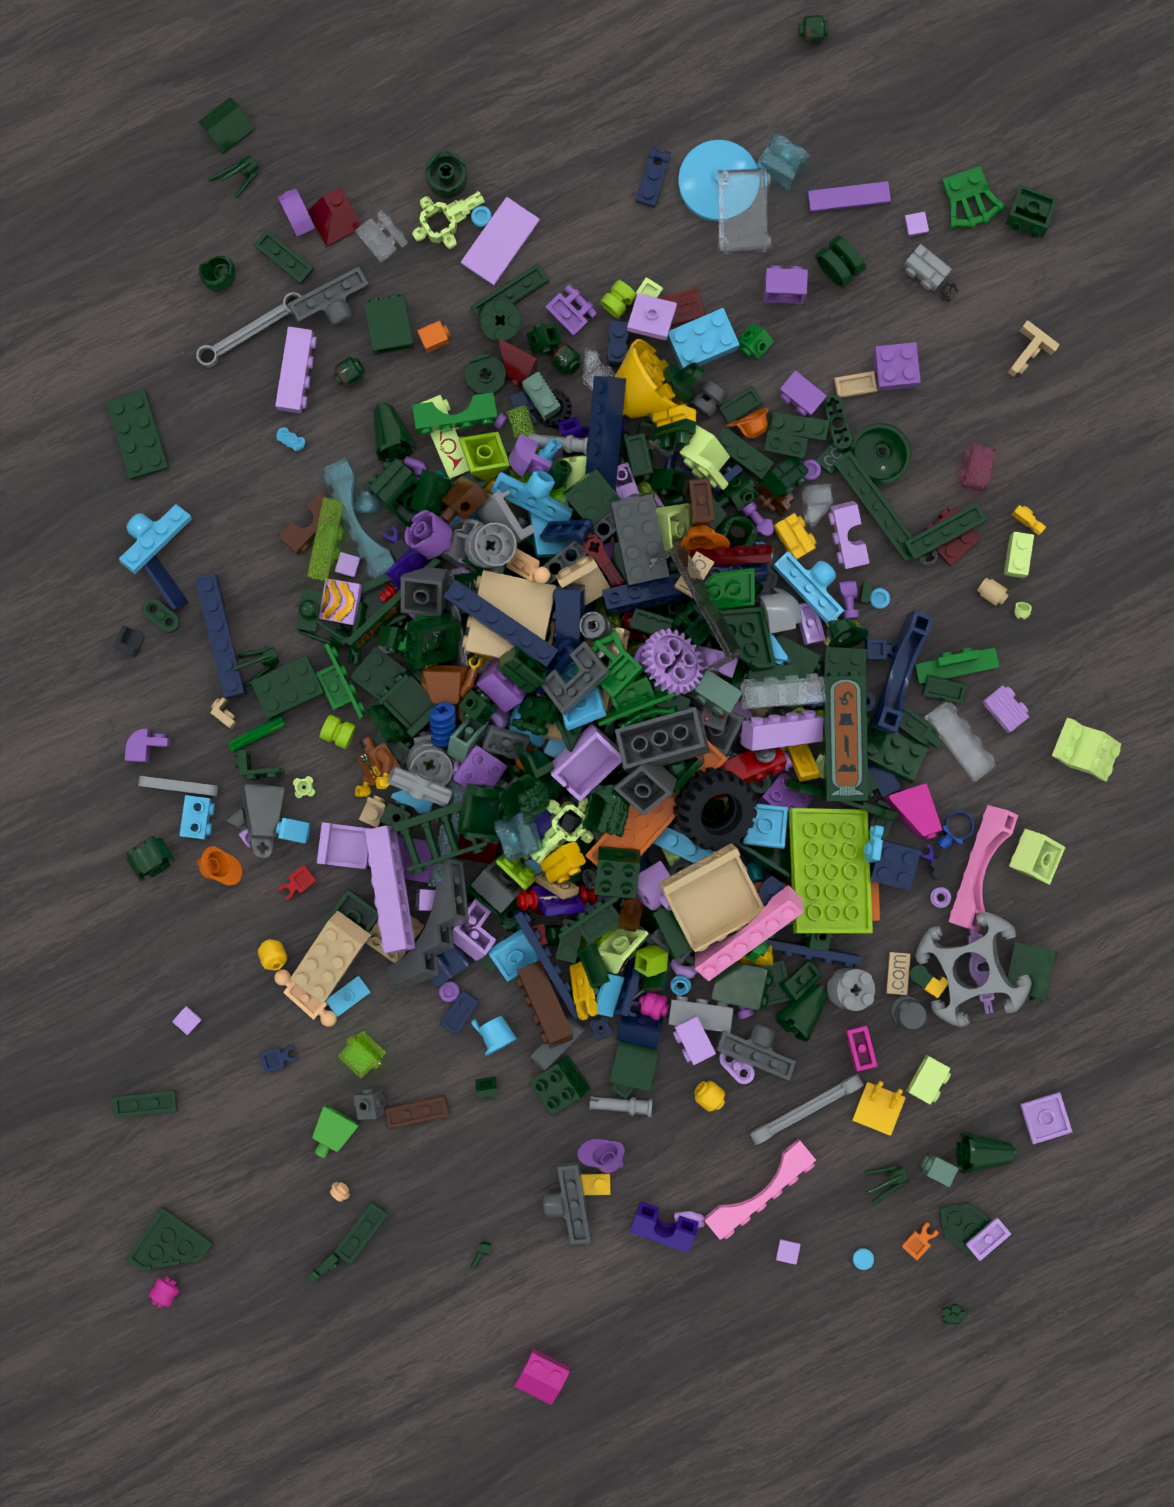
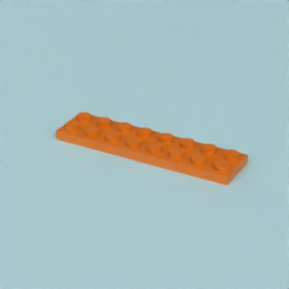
[585,741,727,866]

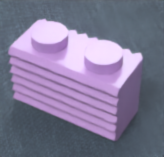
[982,685,1029,733]

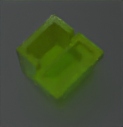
[337,1030,387,1079]

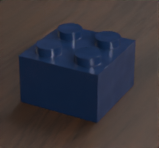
[870,839,921,891]

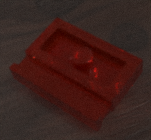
[659,288,705,326]

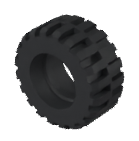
[673,767,757,851]

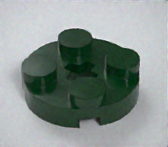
[465,354,506,395]

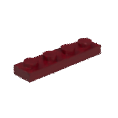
[688,544,774,566]

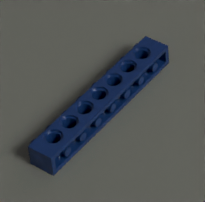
[602,563,769,617]

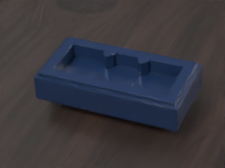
[440,990,480,1036]

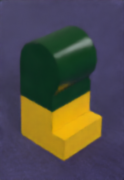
[909,965,948,998]

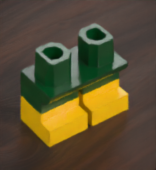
[653,405,696,451]

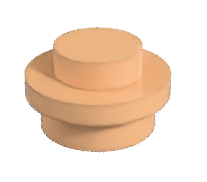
[330,1182,350,1202]

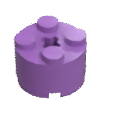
[405,510,452,559]

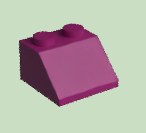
[514,1348,570,1405]

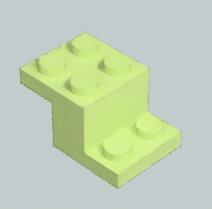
[680,425,730,490]
[1052,718,1121,782]

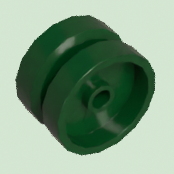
[815,235,866,288]

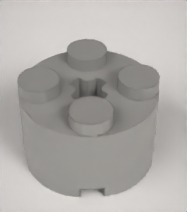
[827,968,875,1011]

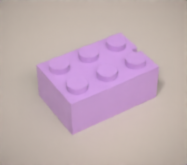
[550,723,622,801]

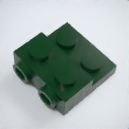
[1005,184,1058,238]
[350,646,407,700]

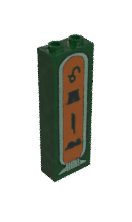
[822,672,868,801]

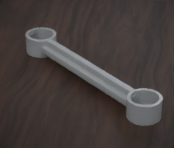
[196,292,301,368]
[749,1074,863,1145]

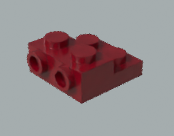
[924,507,980,566]

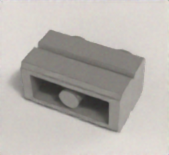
[903,244,952,292]

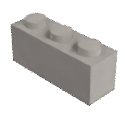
[668,996,733,1033]

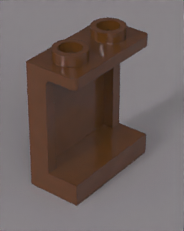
[687,478,715,528]

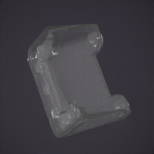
[716,169,771,254]

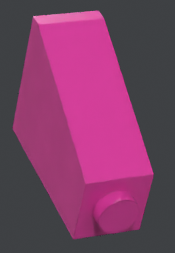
[884,783,942,840]

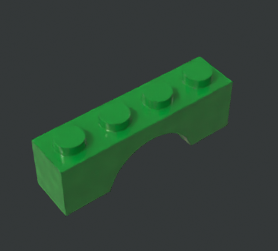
[412,393,497,435]

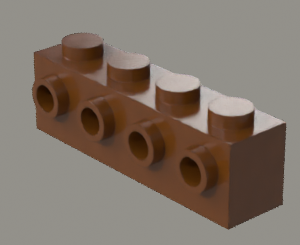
[515,961,573,1049]

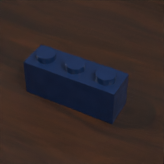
[552,584,585,649]

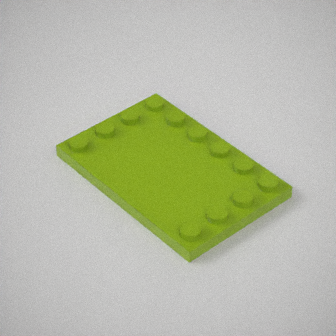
[789,808,873,934]

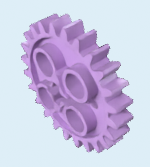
[641,628,704,696]

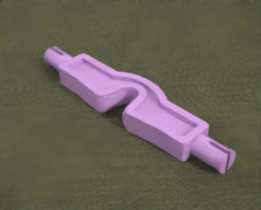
[967,929,994,1014]

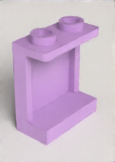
[317,822,371,870]

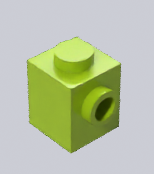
[634,944,669,977]

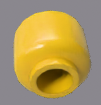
[258,939,287,970]
[694,1081,725,1112]

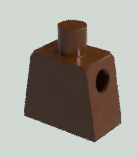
[440,476,489,524]

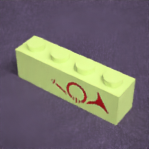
[419,395,470,482]

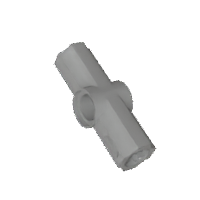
[387,766,452,807]

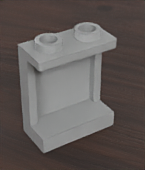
[476,490,536,546]

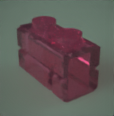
[959,444,996,492]

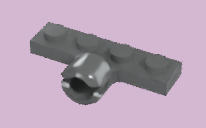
[288,266,369,326]
[714,1024,796,1081]
[543,1162,592,1244]

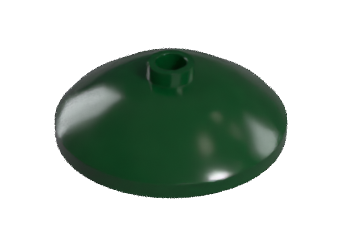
[850,423,912,484]

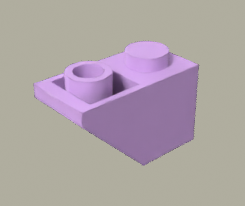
[616,462,639,498]

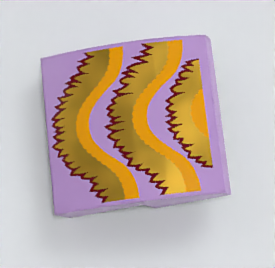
[319,578,362,625]

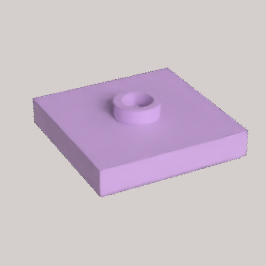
[627,294,677,341]
[1020,1092,1072,1144]

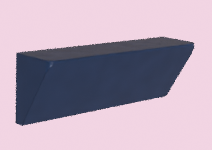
[143,555,188,611]

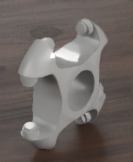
[915,912,1032,1027]

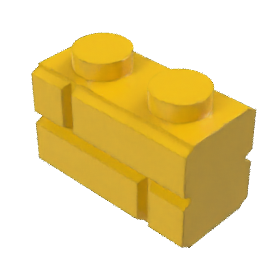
[774,513,817,560]
[540,841,586,884]

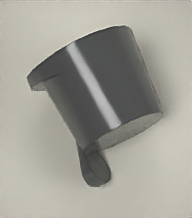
[891,996,927,1030]

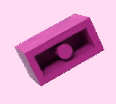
[844,1025,877,1072]

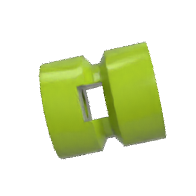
[600,280,637,319]
[319,714,357,750]

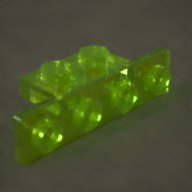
[307,498,344,581]

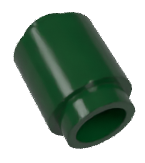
[548,459,572,489]

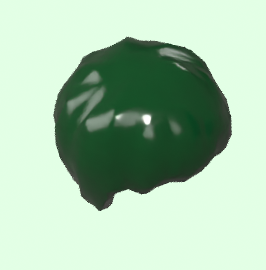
[198,256,236,291]

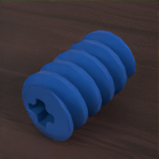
[429,702,456,748]

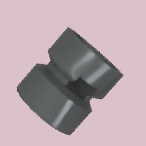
[689,380,727,419]
[579,612,613,641]

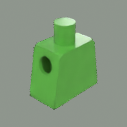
[312,1105,360,1158]

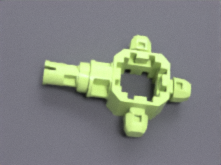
[412,191,485,249]
[530,797,594,864]

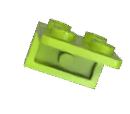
[496,850,536,891]

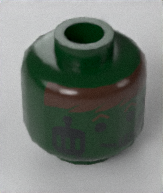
[798,15,828,43]
[551,344,581,375]
[334,357,365,387]

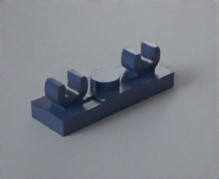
[613,955,645,1017]

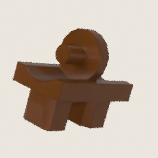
[756,483,795,517]
[618,896,645,932]

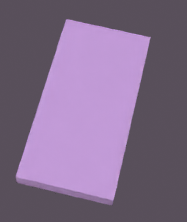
[461,197,540,286]

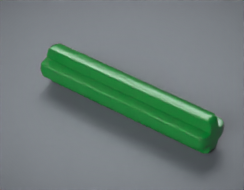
[228,716,286,752]

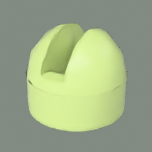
[1014,602,1032,620]

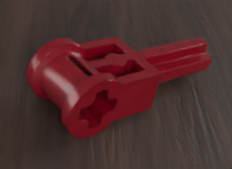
[583,534,625,587]

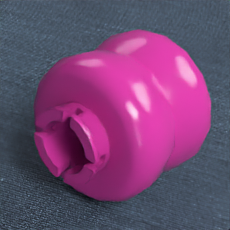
[639,992,670,1020]
[149,1276,179,1309]

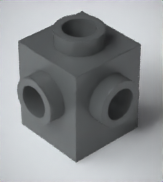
[353,1087,385,1120]

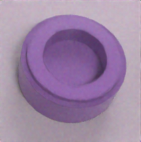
[803,460,821,481]
[439,981,460,1002]

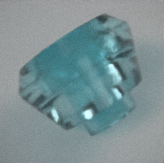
[354,491,382,514]

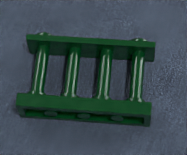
[392,801,487,875]

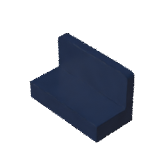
[616,1011,663,1049]

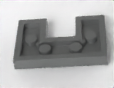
[541,641,611,715]

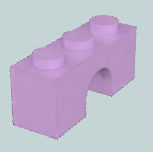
[828,501,869,569]

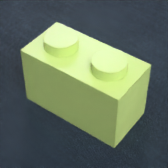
[1004,532,1034,578]
[906,1055,951,1105]

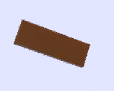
[384,1095,449,1129]

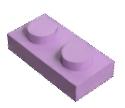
[798,603,826,646]
[965,1217,1011,1261]

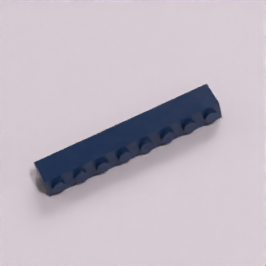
[581,376,626,543]

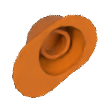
[725,408,769,438]
[680,525,730,555]
[196,846,242,886]

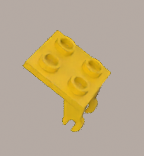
[852,1081,906,1136]

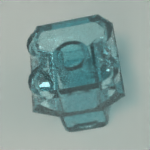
[757,133,810,191]
[494,812,543,862]

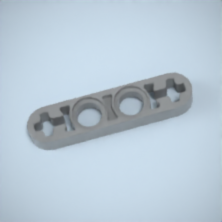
[138,776,219,796]

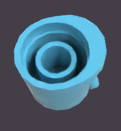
[471,1016,517,1056]

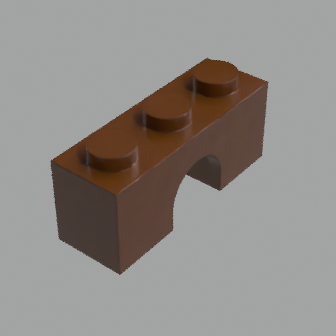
[278,491,339,555]

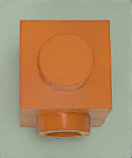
[417,321,451,353]

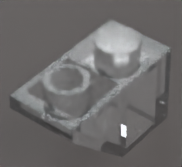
[583,347,615,392]
[802,484,833,529]

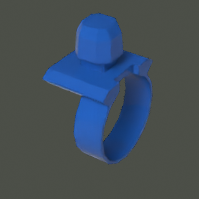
[938,811,974,849]

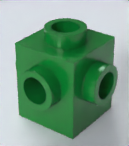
[738,323,774,360]

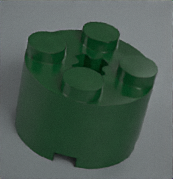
[426,151,467,199]
[478,299,521,341]
[126,836,175,881]

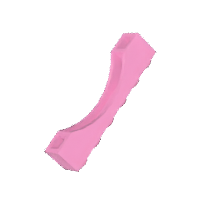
[948,805,1018,932]
[695,885,803,981]
[704,1139,816,1240]

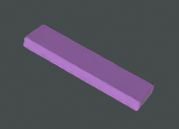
[808,181,891,213]

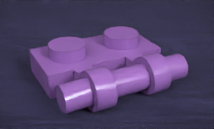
[545,284,598,337]

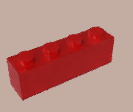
[711,747,787,799]

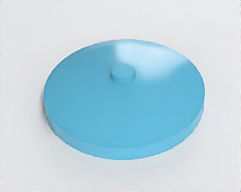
[678,140,759,222]

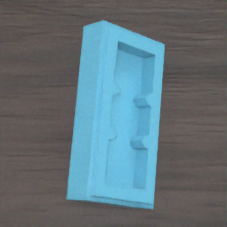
[326,976,371,1017]

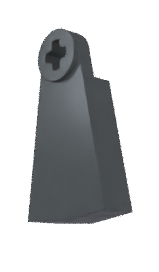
[241,784,284,860]

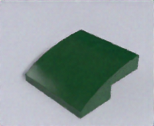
[609,1041,659,1092]

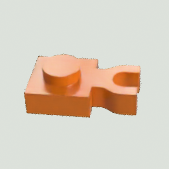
[901,1221,939,1260]

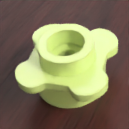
[293,776,315,798]

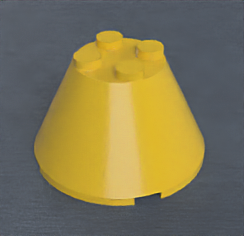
[615,339,686,419]

